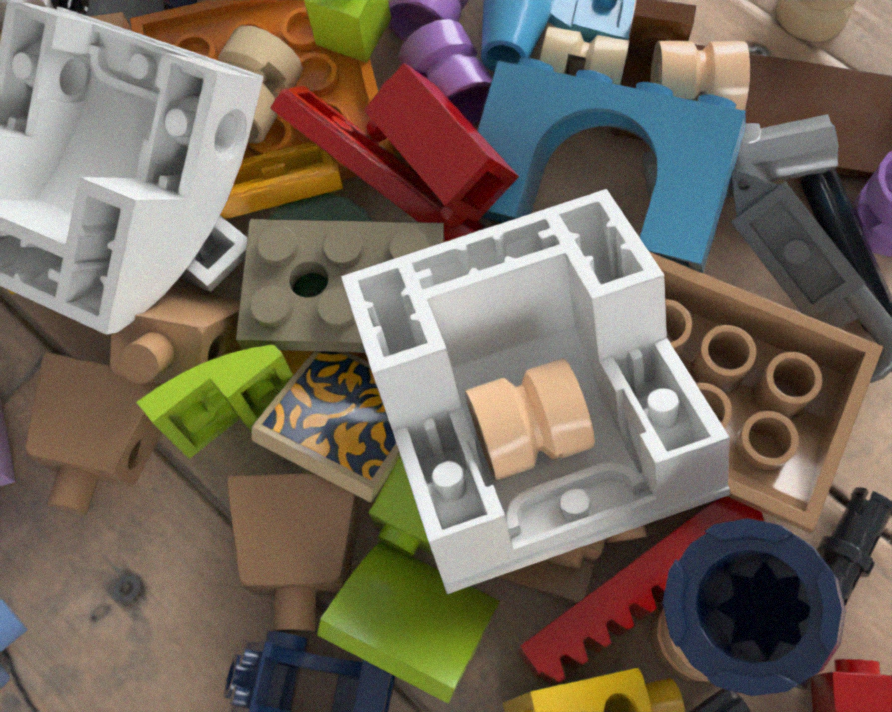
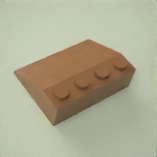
[649,252,883,533]

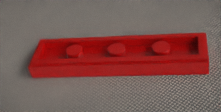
[270,86,488,242]

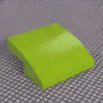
[136,345,293,459]
[317,541,500,704]

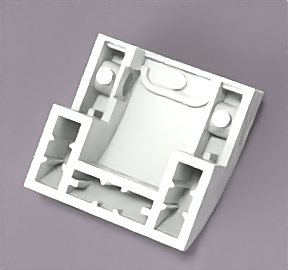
[0,0,264,335]
[341,189,730,594]

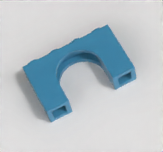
[478,58,746,273]

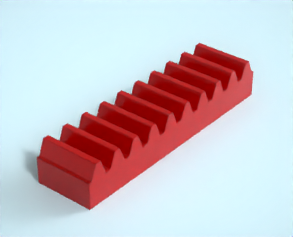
[517,496,765,686]

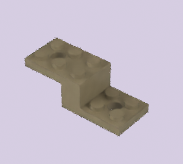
[236,219,445,352]

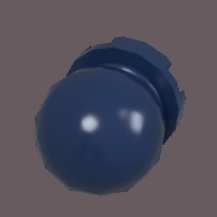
[663,518,846,696]

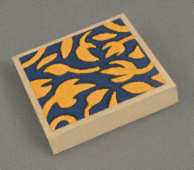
[251,351,400,503]

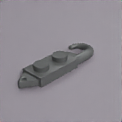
[731,169,892,383]

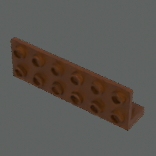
[611,0,892,179]

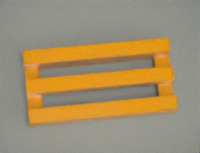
[220,141,343,219]

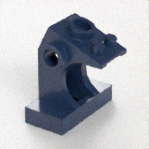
[224,631,396,712]

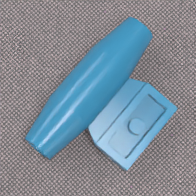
[481,0,635,72]

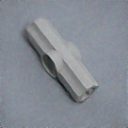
[642,114,839,200]

